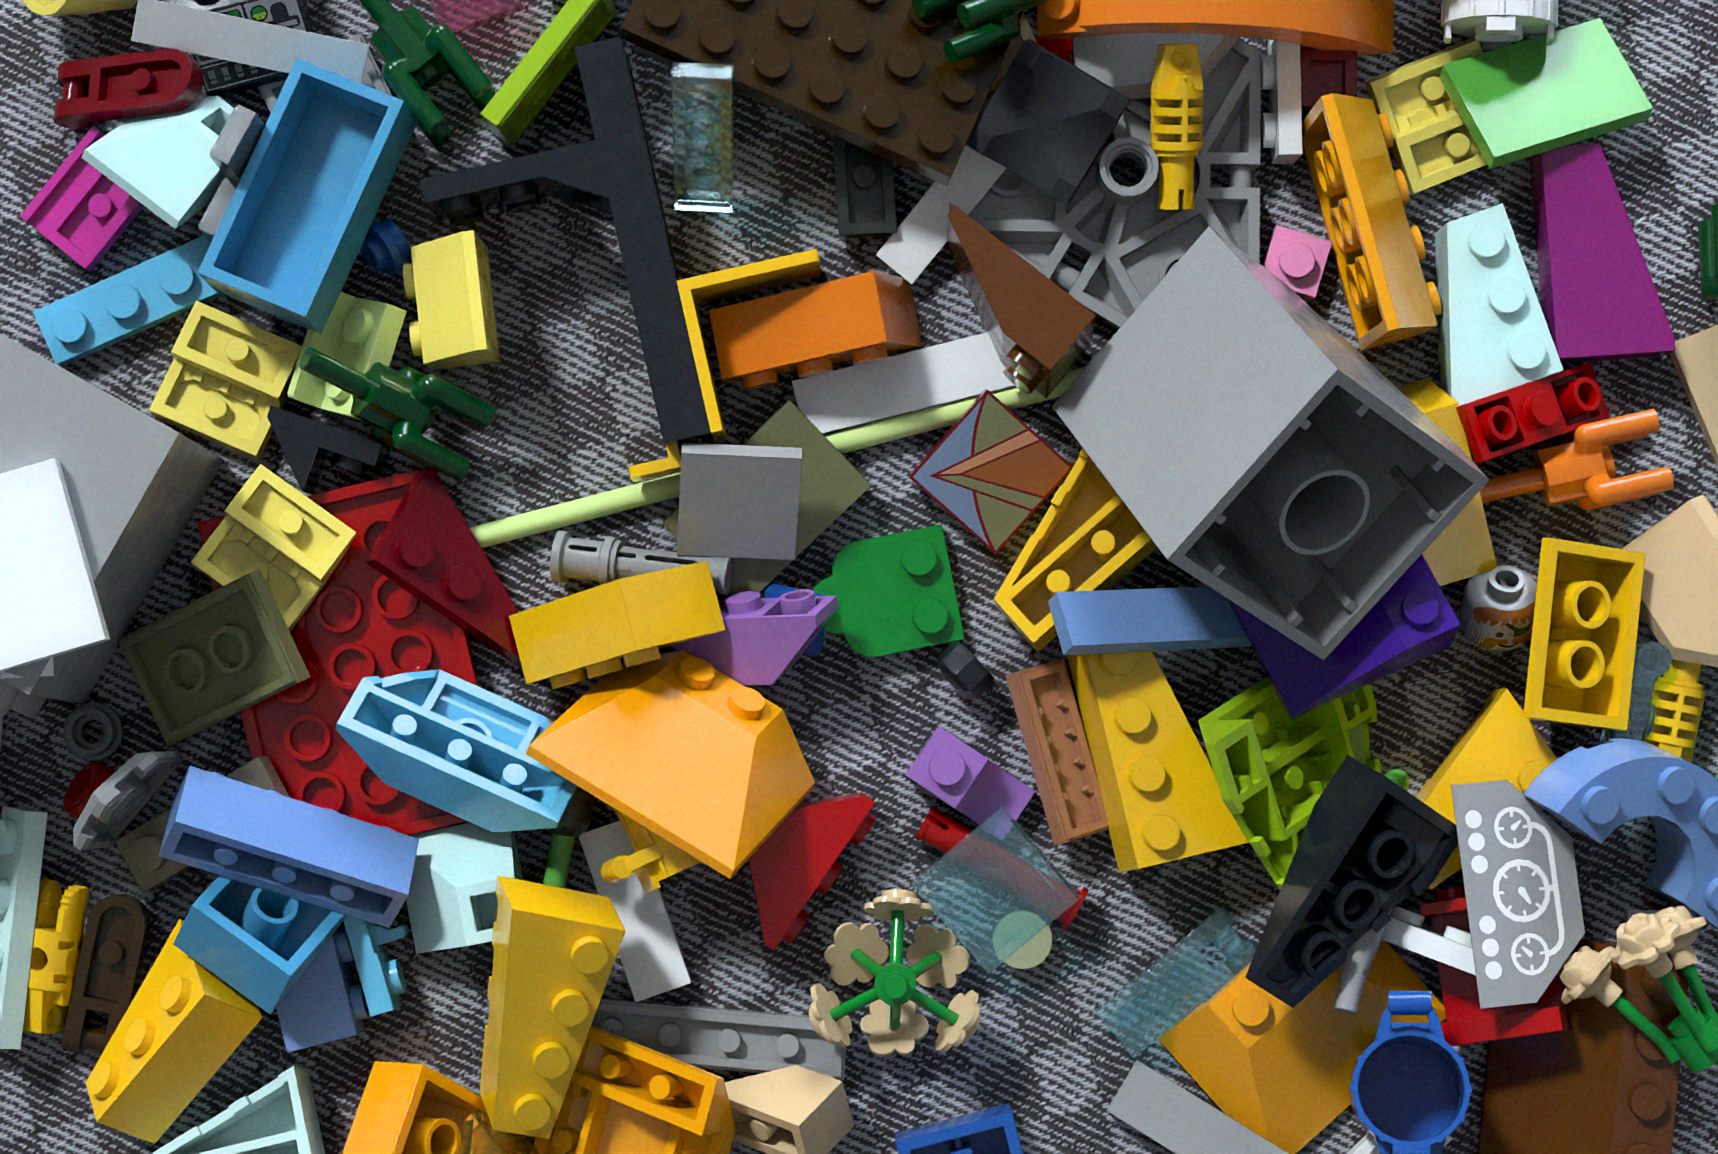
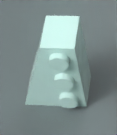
[1435,203,1564,406]
[151,1066,325,1154]

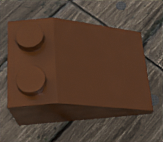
[947,206,1096,398]

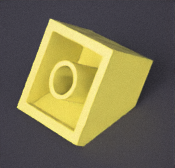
[403,230,500,370]

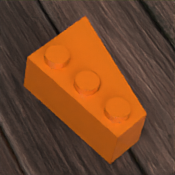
[708,271,923,390]

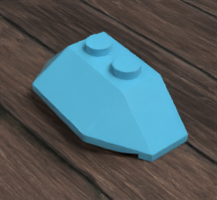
[336,669,577,832]

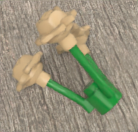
[1558,906,1718,1072]

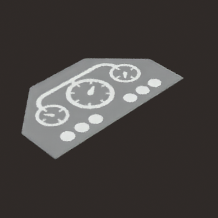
[1451,780,1585,1009]

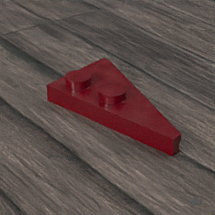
[366,466,523,670]

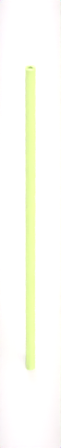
[469,366,1087,548]

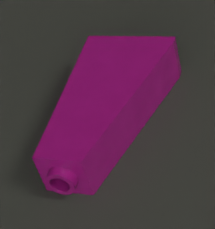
[1529,141,1676,364]

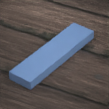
[1048,586,1252,655]

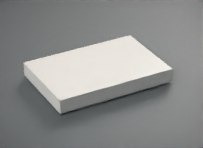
[0,458,110,673]

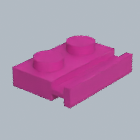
[20,126,144,272]

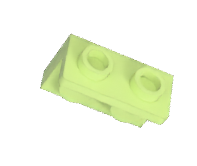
[287,292,407,421]

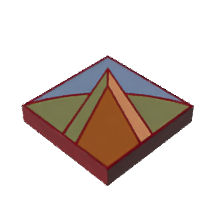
[908,389,1073,555]

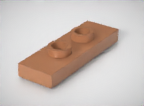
[1005,658,1109,845]

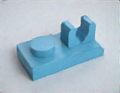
[343,915,408,1017]

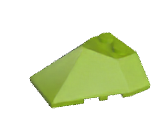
[1198,676,1381,890]

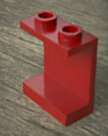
[1420,886,1571,1046]

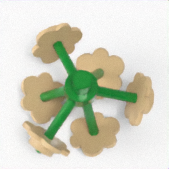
[809,889,980,1057]

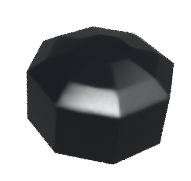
[937,641,995,699]

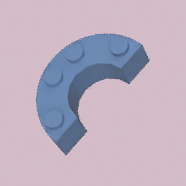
[1523,738,1718,929]

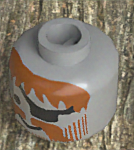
[1459,565,1537,652]

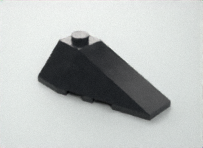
[1245,755,1458,1008]

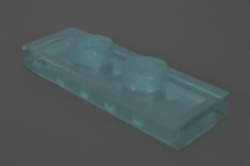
[672,62,734,213]

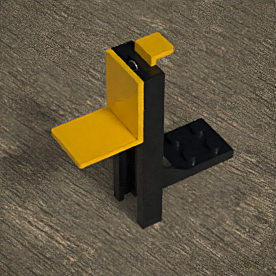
[420,37,821,482]

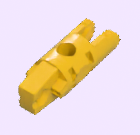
[23,878,89,1034]

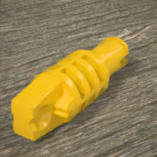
[1150,42,1204,210]
[1641,655,1706,763]

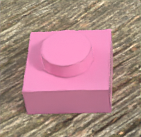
[1262,225,1332,300]

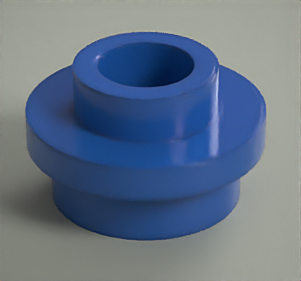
[360,218,411,276]

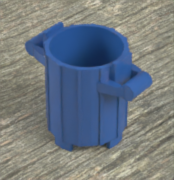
[1348,990,1472,1154]

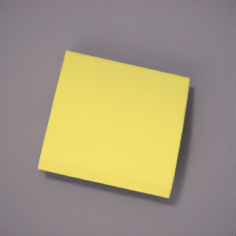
[1365,38,1487,194]
[149,301,302,461]
[191,464,357,632]

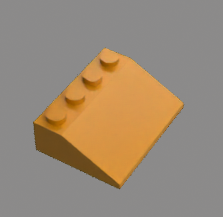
[1302,93,1442,351]

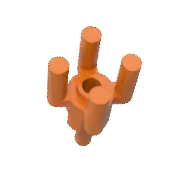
[1480,409,1674,510]

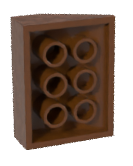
[1477,938,1688,1154]

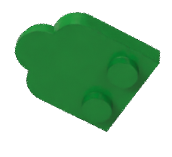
[813,524,965,657]

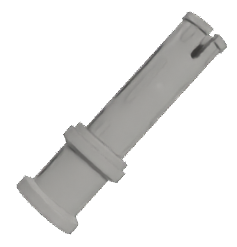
[550,530,733,595]

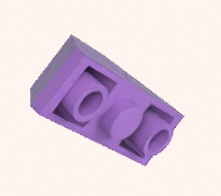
[671,589,839,686]

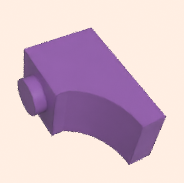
[905,726,1036,840]

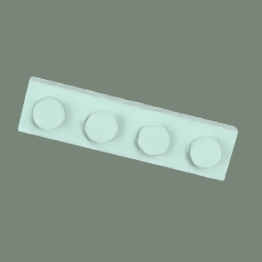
[0,806,48,1049]

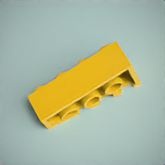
[1066,651,1249,873]
[480,875,626,1139]

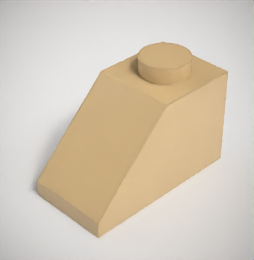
[725,1065,854,1154]

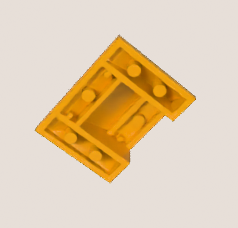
[526,650,815,879]
[1157,940,1446,1154]
[531,1025,736,1154]

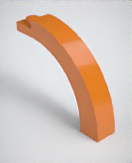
[1037,0,1394,56]

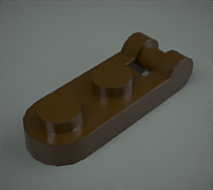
[62,894,150,1054]

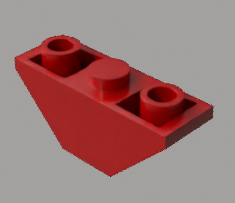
[1456,362,1610,464]
[748,792,876,950]

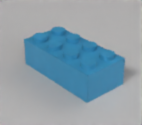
[197,58,418,334]

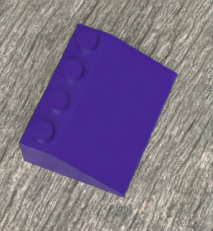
[1228,554,1461,719]

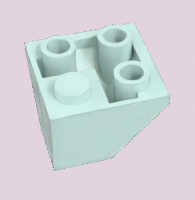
[82,96,234,229]
[406,822,523,954]

